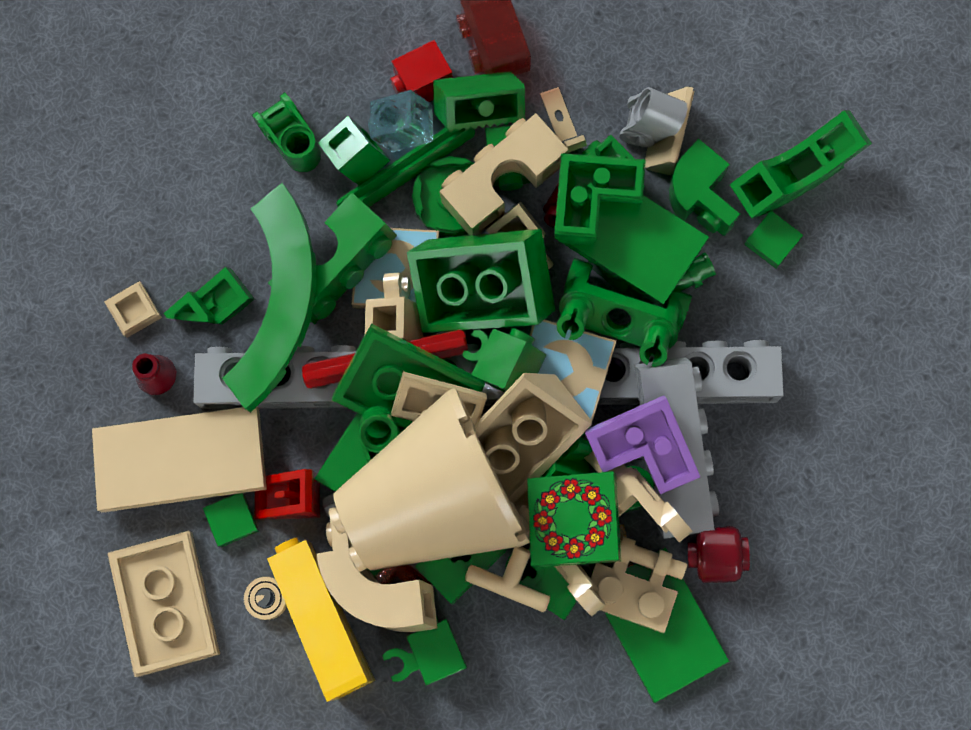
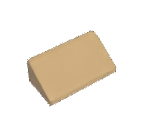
[645,87,695,175]

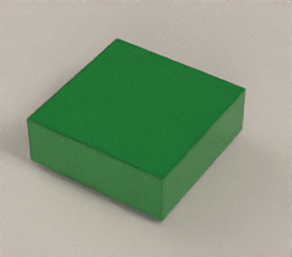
[744,211,803,269]
[203,493,259,548]

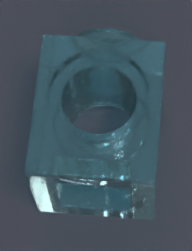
[368,90,433,152]

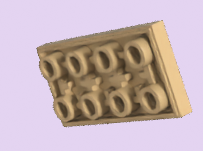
[92,407,267,513]

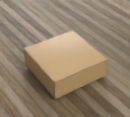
[104,281,162,338]

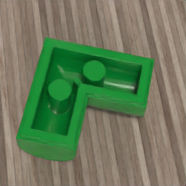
[554,153,646,245]

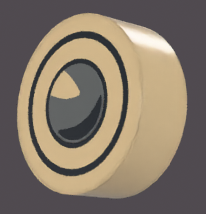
[244,577,287,620]

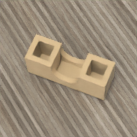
[440,113,569,235]

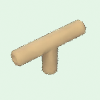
[465,546,550,612]

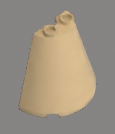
[329,387,530,572]

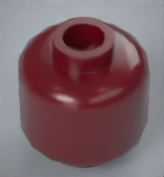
[687,526,750,583]

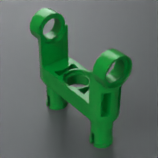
[557,258,692,367]

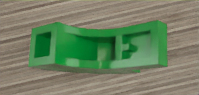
[730,110,872,218]

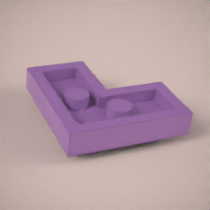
[585,395,700,495]

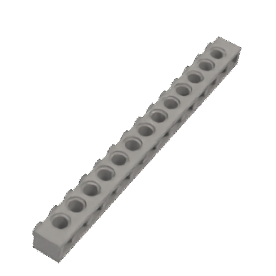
[193,340,784,410]

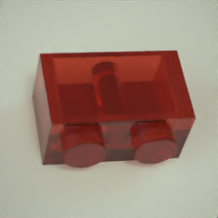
[456,0,531,76]

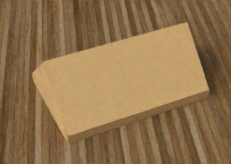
[474,373,592,504]

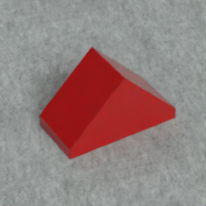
[255,469,320,519]

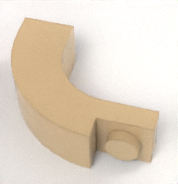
[317,508,437,632]

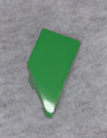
[163,267,255,325]

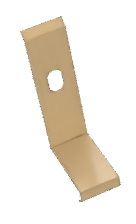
[540,87,587,152]

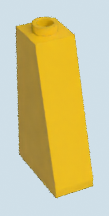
[267,537,376,702]

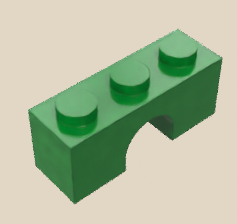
[268,193,397,325]

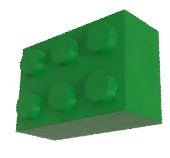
[407,229,555,333]

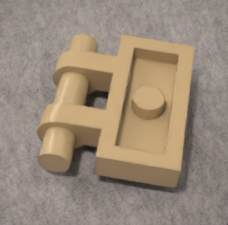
[591,536,687,633]

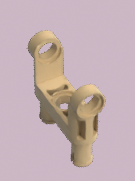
[518,451,693,616]

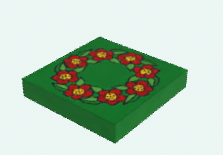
[527,471,621,568]

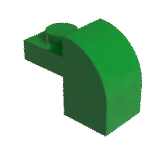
[669,139,740,236]

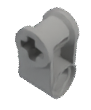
[619,87,687,147]

